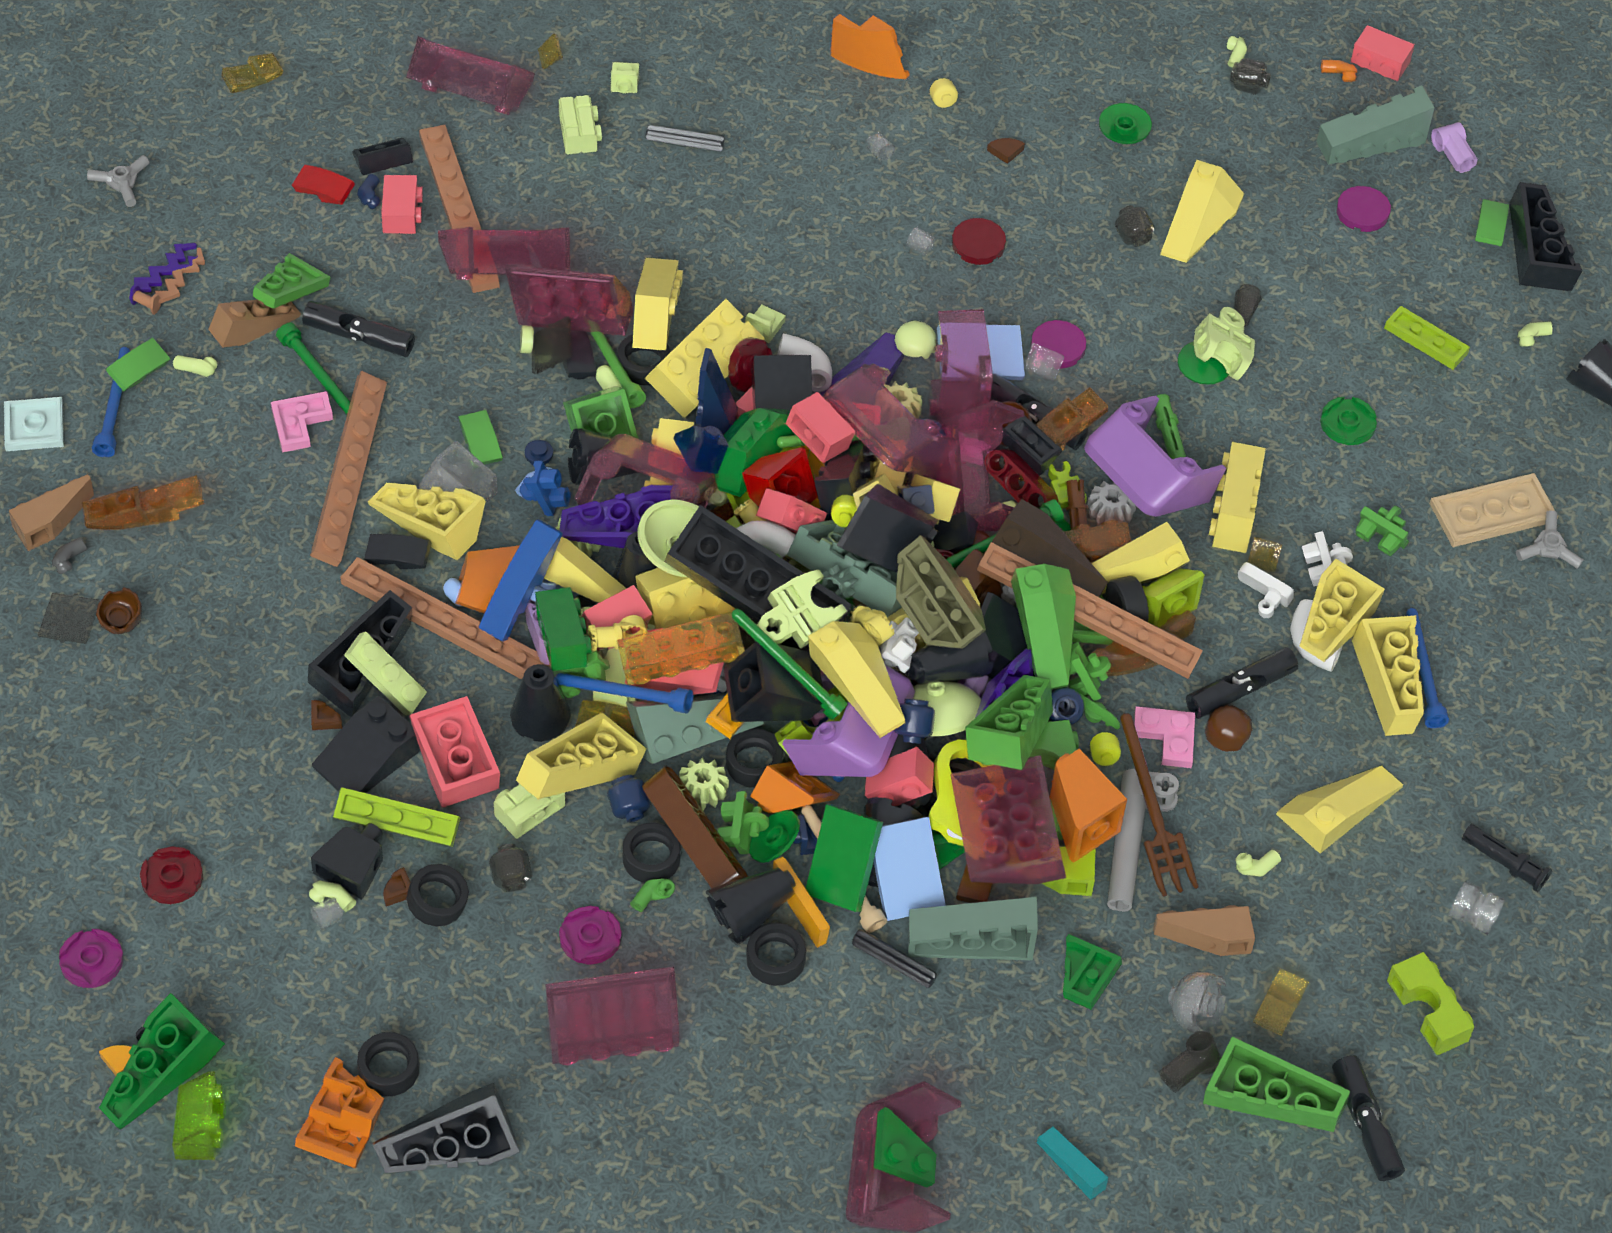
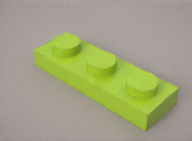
[1384,306,1470,370]

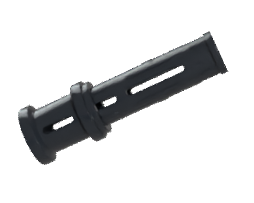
[1462,823,1552,892]

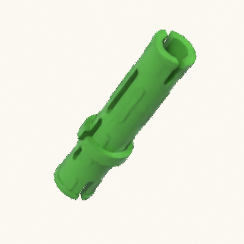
[1155,394,1186,459]

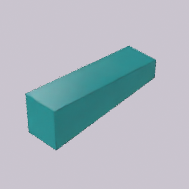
[1037,1127,1108,1200]

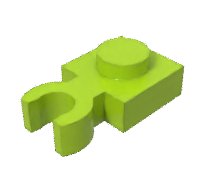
[1048,461,1087,509]

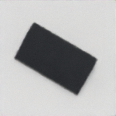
[352,138,413,175]
[1002,414,1062,476]
[933,511,978,552]

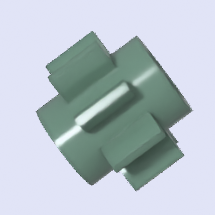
[821,565,857,600]

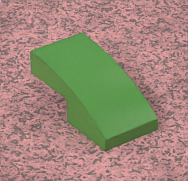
[1475,199,1509,246]
[106,338,170,392]
[458,410,503,467]

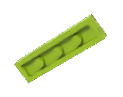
[333,787,461,847]

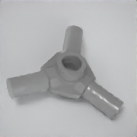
[87,155,150,207]
[1516,511,1584,569]

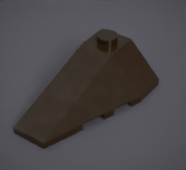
[992,499,1108,597]

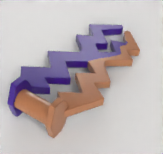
[129,243,205,315]

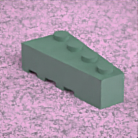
[1316,85,1435,165]

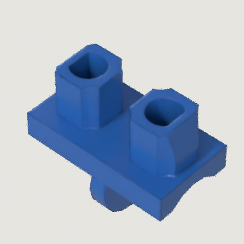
[519,461,571,516]

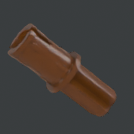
[1066,479,1089,538]

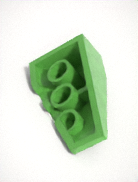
[1011,564,1076,690]

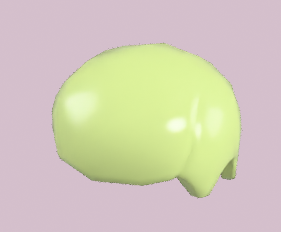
[895,321,937,359]

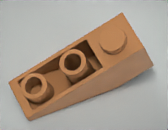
[208,299,301,348]
[9,474,94,551]
[1153,905,1255,956]

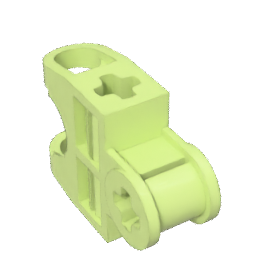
[1194,307,1255,380]
[757,570,847,649]

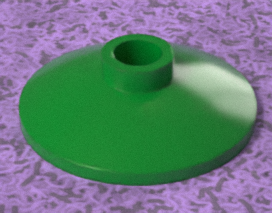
[1099,103,1152,144]
[1178,342,1229,385]
[749,810,800,863]

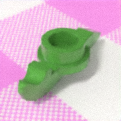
[1076,691,1120,730]

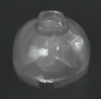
[1168,971,1226,1036]

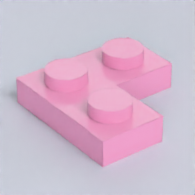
[271,391,333,452]
[1134,706,1195,768]

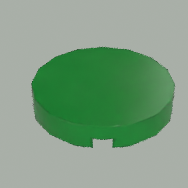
[1320,397,1377,445]

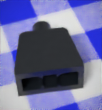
[311,823,383,900]

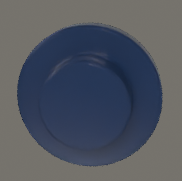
[525,440,553,465]

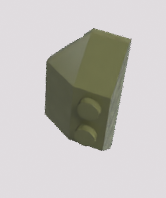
[896,535,986,649]

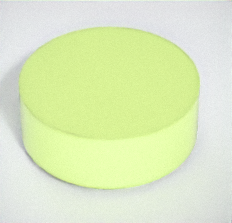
[520,325,534,354]

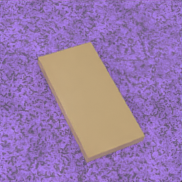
[1429,473,1558,547]

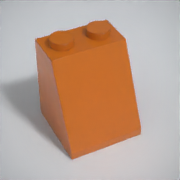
[1050,748,1127,863]

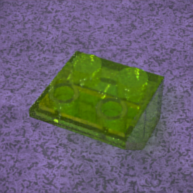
[172,1071,226,1160]

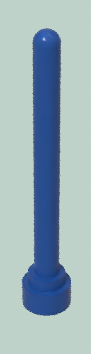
[92,347,130,457]
[1406,608,1449,728]
[555,673,693,714]

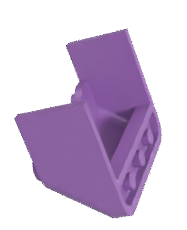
[1084,396,1226,517]
[782,664,915,777]

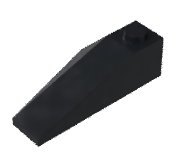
[373,1083,519,1173]

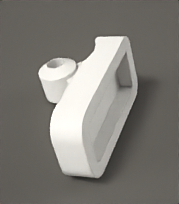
[1238,562,1294,618]

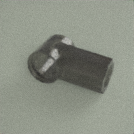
[1158,1031,1221,1093]

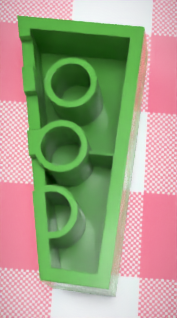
[965,675,1053,770]
[1203,1037,1350,1132]

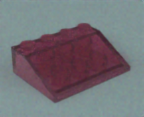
[505,265,633,336]
[950,755,1066,884]
[545,966,679,1065]

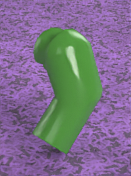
[630,879,675,912]

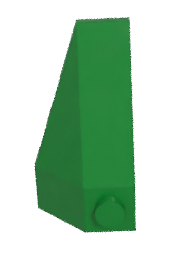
[99,993,225,1130]

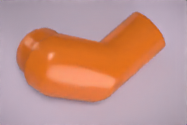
[1321,60,1358,82]

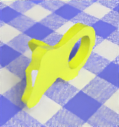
[928,739,1011,859]

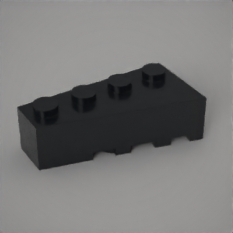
[1509,182,1582,291]
[814,439,877,521]
[308,590,412,717]

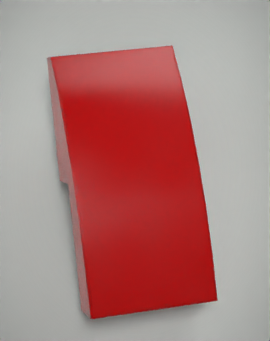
[292,165,355,205]

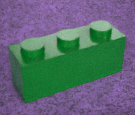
[535,587,592,671]

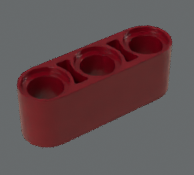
[984,449,1058,509]

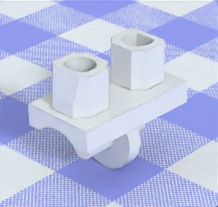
[1302,531,1353,587]
[879,617,919,673]

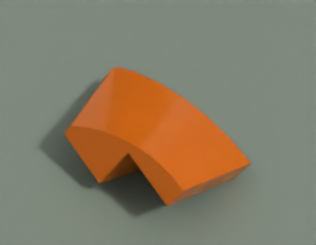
[831,14,910,79]
[455,545,520,613]
[295,1057,384,1168]

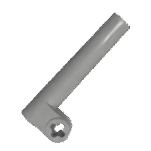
[1107,769,1179,912]

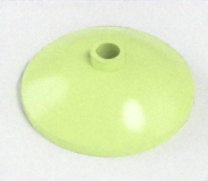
[637,500,699,577]
[913,681,981,736]

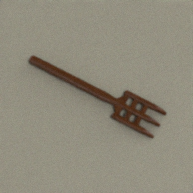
[1120,713,1198,897]

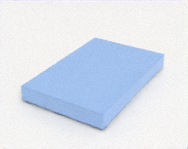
[937,324,1025,380]
[873,817,946,921]

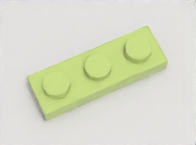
[344,632,427,715]

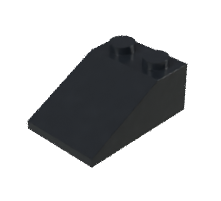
[312,695,421,793]

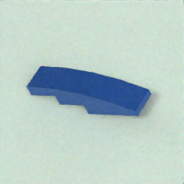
[478,519,563,641]

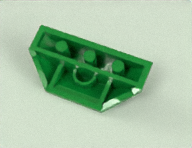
[709,408,795,497]

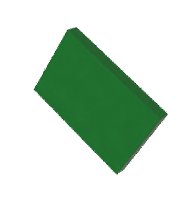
[805,804,883,912]

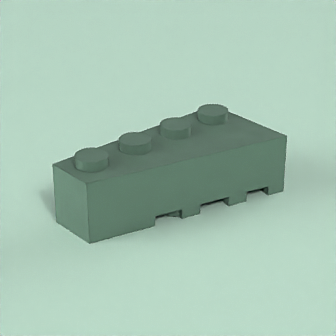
[787,520,902,617]
[626,693,764,764]
[907,897,1038,960]

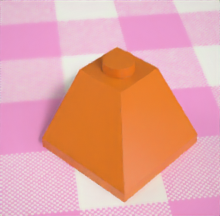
[750,762,840,814]

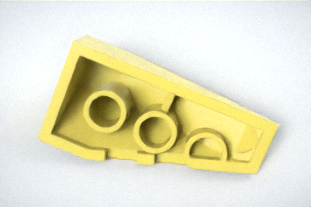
[1161,160,1244,263]
[368,483,486,560]
[1091,522,1190,594]
[544,537,627,603]
[1299,559,1385,662]
[808,621,905,738]
[1276,766,1403,853]

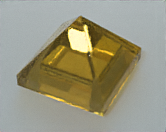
[538,33,563,69]
[1247,536,1283,572]

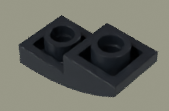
[558,331,596,379]
[364,534,432,570]

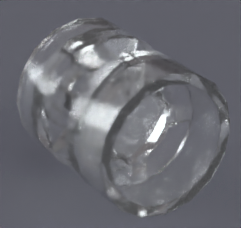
[1448,880,1506,935]

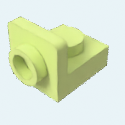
[611,62,639,93]
[745,304,786,343]

